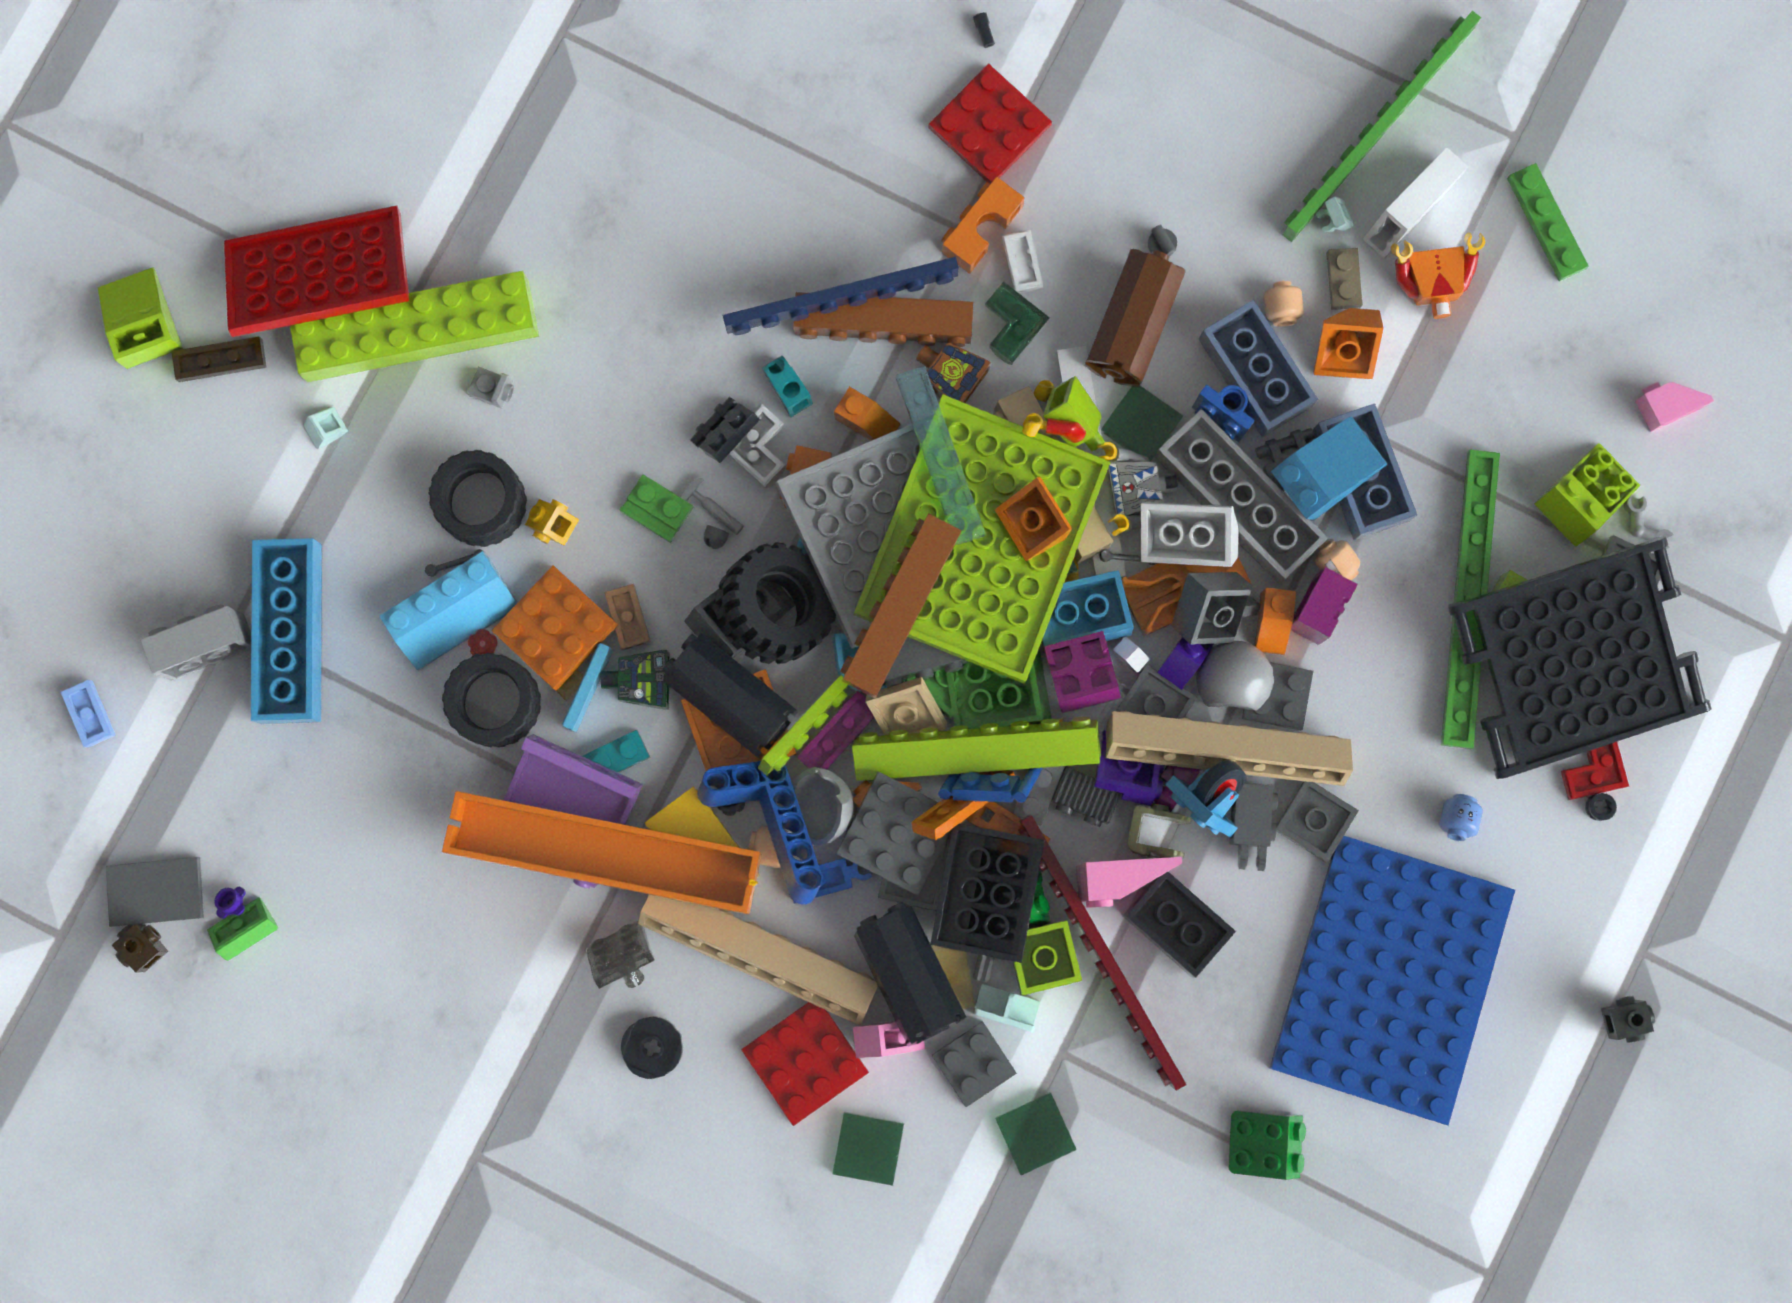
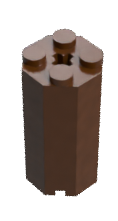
[1084,249,1186,387]

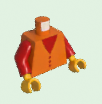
[1390,232,1485,319]

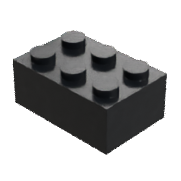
[1123,872,1236,978]

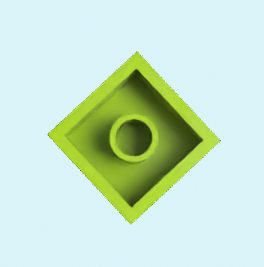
[1012,920,1082,996]

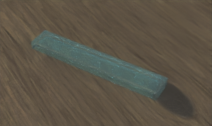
[896,366,986,545]

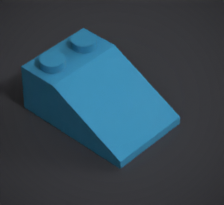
[1271,416,1387,520]
[1042,570,1134,649]

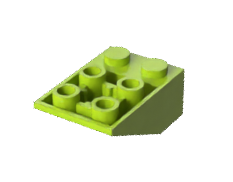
[97,267,183,369]
[1534,443,1641,547]

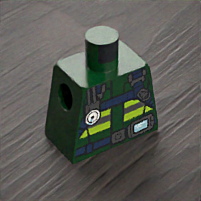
[601,650,670,710]

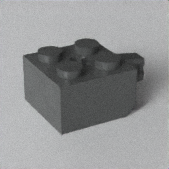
[1171,572,1261,644]

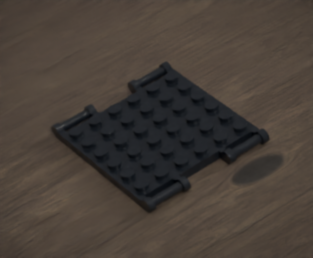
[1448,536,1712,779]

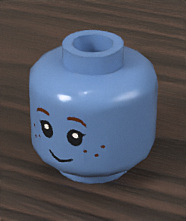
[1439,794,1483,841]

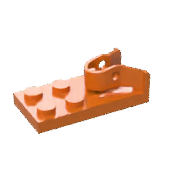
[1121,557,1252,637]

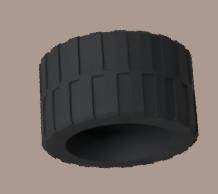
[428,450,527,547]
[442,653,541,748]

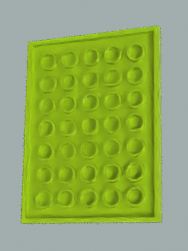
[853,394,1110,684]

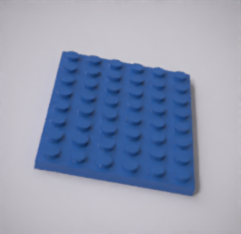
[1270,836,1515,1126]

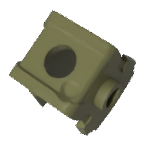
[1128,803,1191,859]

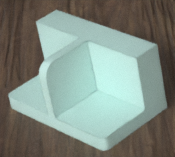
[973,984,1040,1032]

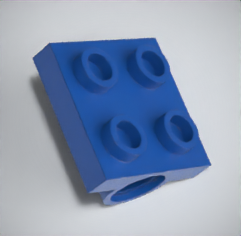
[1192,384,1255,443]

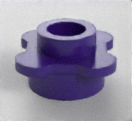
[214,886,246,919]

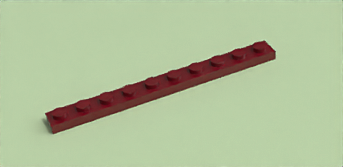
[1018,815,1187,1091]

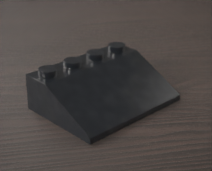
[930,824,1045,963]

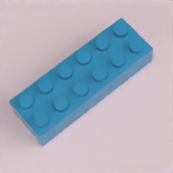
[251,538,322,724]

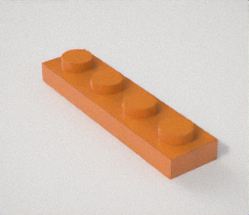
[911,770,1015,840]

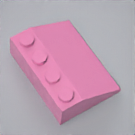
[1076,857,1182,908]

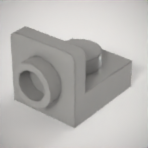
[467,366,514,409]

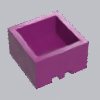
[1291,567,1358,645]
[1044,631,1121,713]

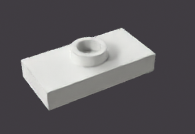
[1001,230,1044,295]

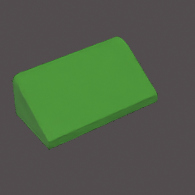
[207,897,278,961]

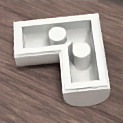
[729,404,786,488]

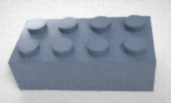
[1199,300,1318,437]
[1313,403,1417,540]

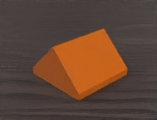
[994,477,1072,561]

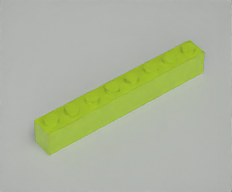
[852,716,1101,781]

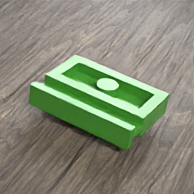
[620,474,694,543]

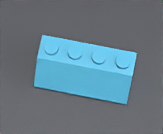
[379,551,517,670]

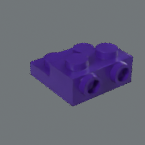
[1094,730,1165,806]

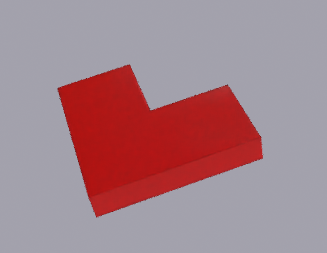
[1561,742,1629,800]

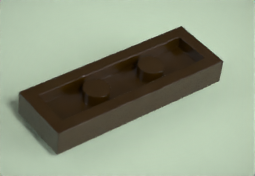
[171,336,267,382]

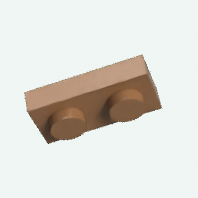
[604,584,651,651]

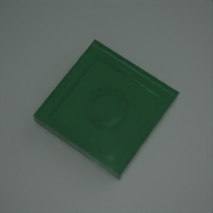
[1101,386,1183,462]
[995,1092,1077,1175]
[833,1112,904,1186]

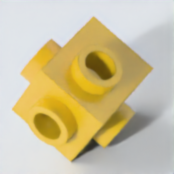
[524,499,579,546]

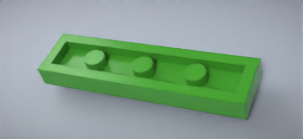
[1507,163,1589,281]

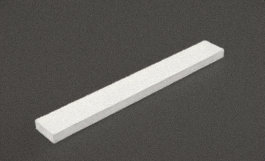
[1056,346,1126,578]

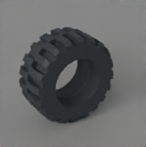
[715,542,836,664]

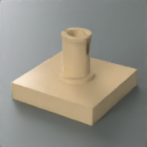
[865,677,947,735]

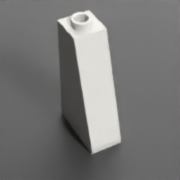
[1363,148,1468,258]

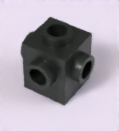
[1601,996,1655,1043]

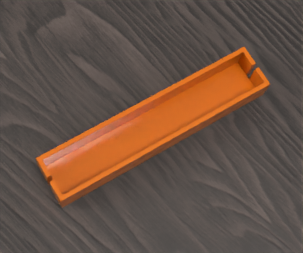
[442,791,762,915]

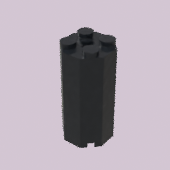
[661,633,798,759]
[854,902,966,1047]

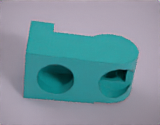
[762,355,813,418]

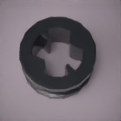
[1585,793,1617,821]

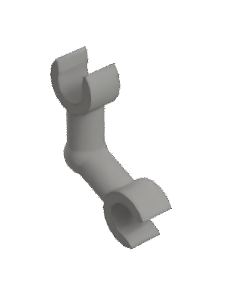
[1624,496,1674,549]

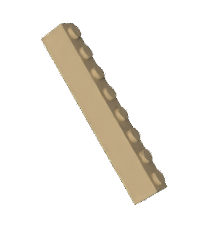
[1106,711,1353,786]
[638,895,878,1025]

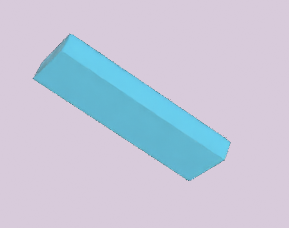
[562,643,613,733]

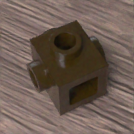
[112,924,169,973]

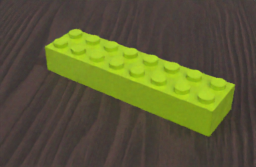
[290,271,539,382]

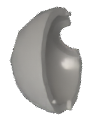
[1196,641,1274,710]
[792,767,854,846]

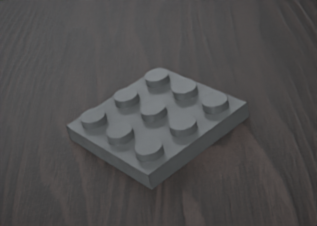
[836,772,952,895]

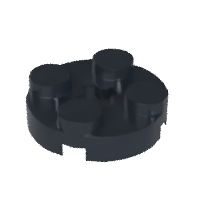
[621,1016,683,1079]

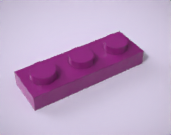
[797,691,874,770]

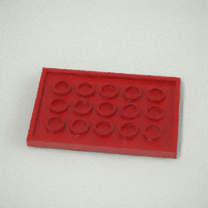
[224,205,409,337]

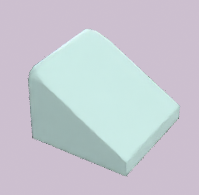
[304,406,348,449]

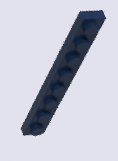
[722,257,959,335]

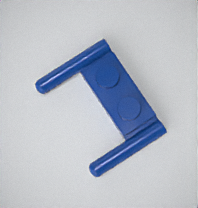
[938,768,1043,803]

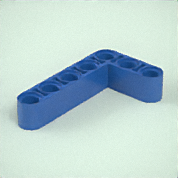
[697,761,823,904]

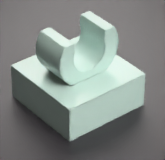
[1316,197,1355,233]

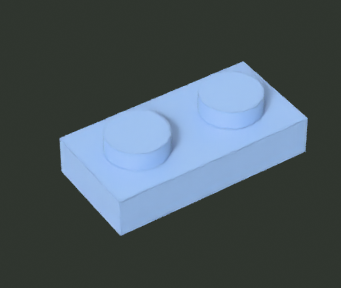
[61,680,115,748]

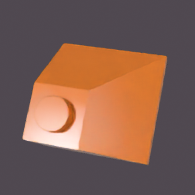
[1313,308,1384,379]

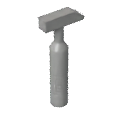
[680,478,744,535]

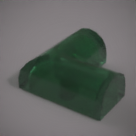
[985,281,1050,365]

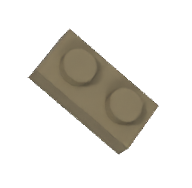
[1326,248,1363,310]

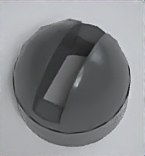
[704,525,729,549]

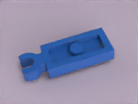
[793,858,872,904]

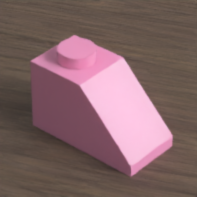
[1635,382,1714,432]
[853,1021,925,1058]

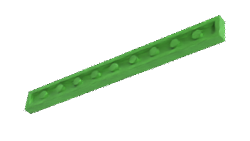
[1283,10,1482,242]
[1441,449,1500,749]

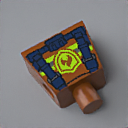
[916,343,991,403]

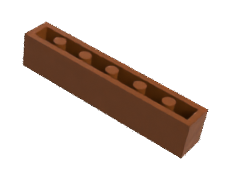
[793,292,973,347]
[840,513,962,698]

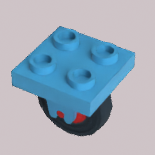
[1165,760,1246,837]

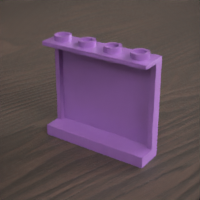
[503,734,643,889]

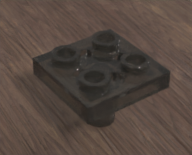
[585,921,655,989]

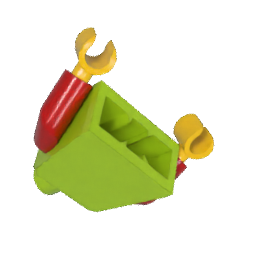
[1022,376,1105,452]

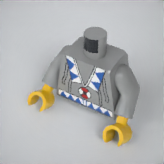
[1097,442,1178,536]

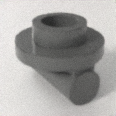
[1148,225,1177,256]

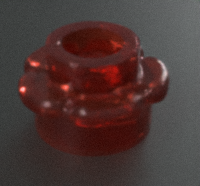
[468,629,498,655]

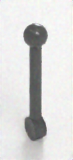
[425,549,485,577]
[1099,549,1158,565]

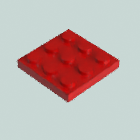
[928,63,1052,184]
[741,1002,869,1126]

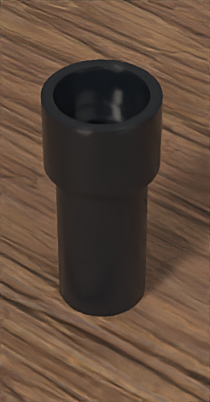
[973,12,995,48]

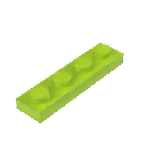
[758,675,848,776]

